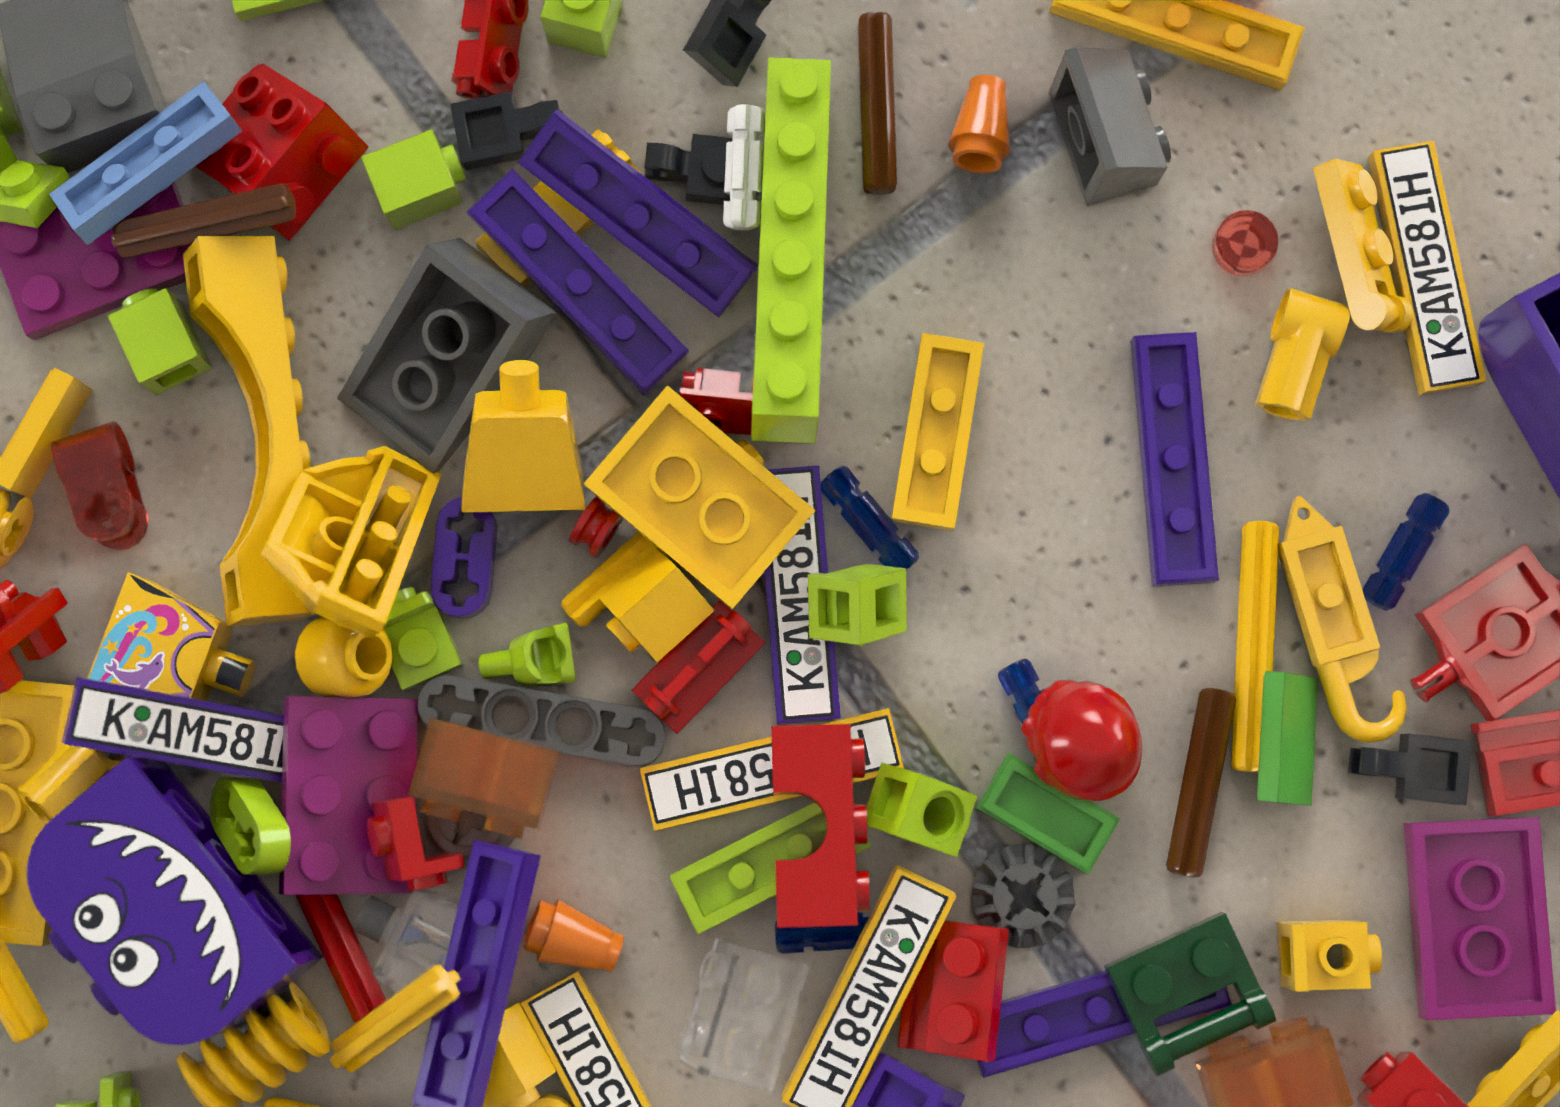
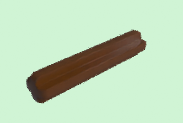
[858,12,897,195]
[111,183,296,259]
[1166,688,1236,878]

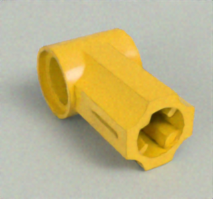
[1255,287,1350,422]
[16,744,140,823]

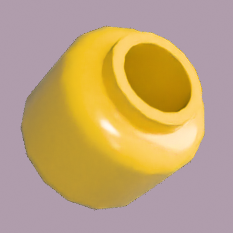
[295,616,392,698]

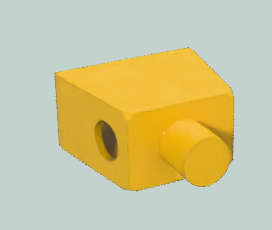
[461,360,585,512]

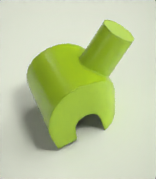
[478,622,575,687]

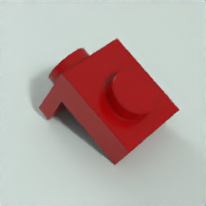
[367,797,465,891]
[1357,1052,1469,1107]

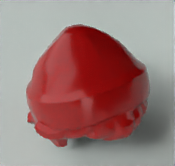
[1021,680,1142,801]

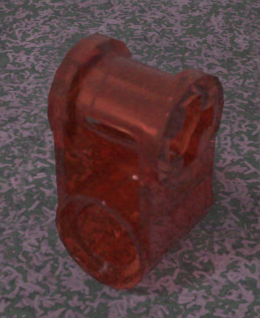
[51,421,149,551]

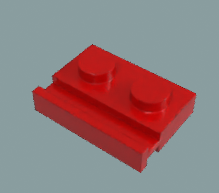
[1470,709,1560,816]
[898,920,1009,1062]

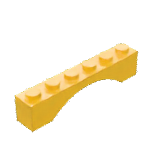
[183,236,316,627]

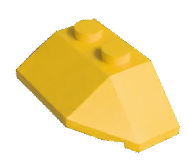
[261,446,442,638]

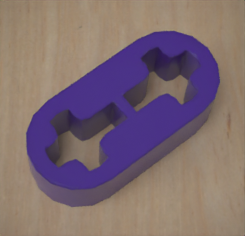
[431,497,497,619]

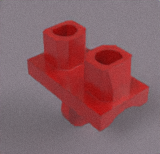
[0,580,68,694]

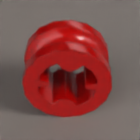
[568,496,624,559]

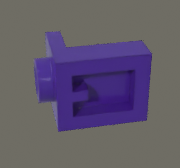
[852,1052,965,1107]

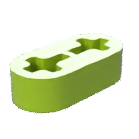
[210,777,291,875]

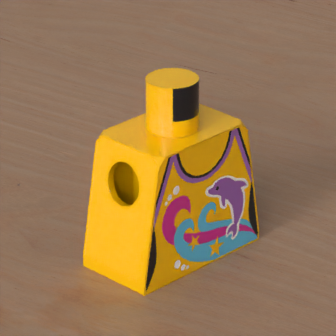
[88,572,256,701]

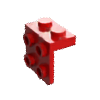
[195,64,369,241]

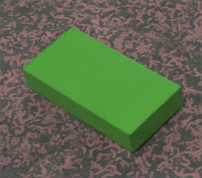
[1257,672,1318,806]
[975,753,1120,875]

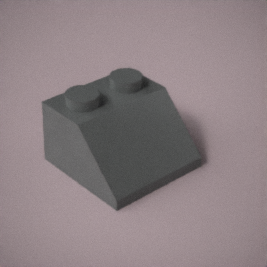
[1049,47,1171,206]

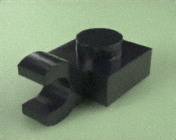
[683,0,771,87]
[450,91,563,170]
[644,134,733,205]
[1348,733,1472,805]

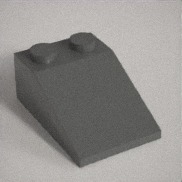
[0,0,167,173]
[337,238,558,474]

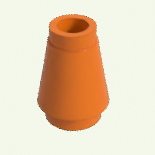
[948,75,1010,173]
[523,899,624,972]

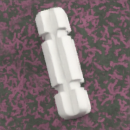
[723,104,765,231]

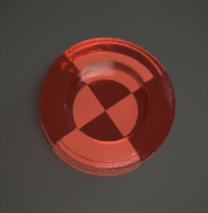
[1212,210,1279,276]

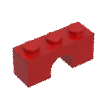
[771,724,870,928]

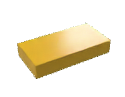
[0,367,93,499]

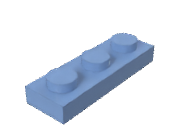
[49,81,242,245]

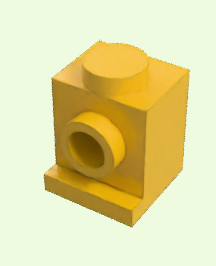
[1277,920,1382,992]

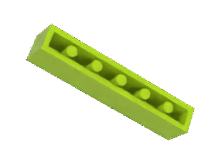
[751,57,831,444]

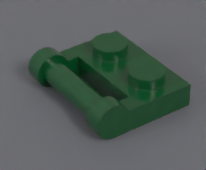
[1104,912,1276,1076]

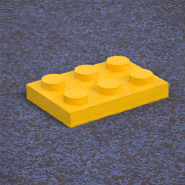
[584,385,816,610]

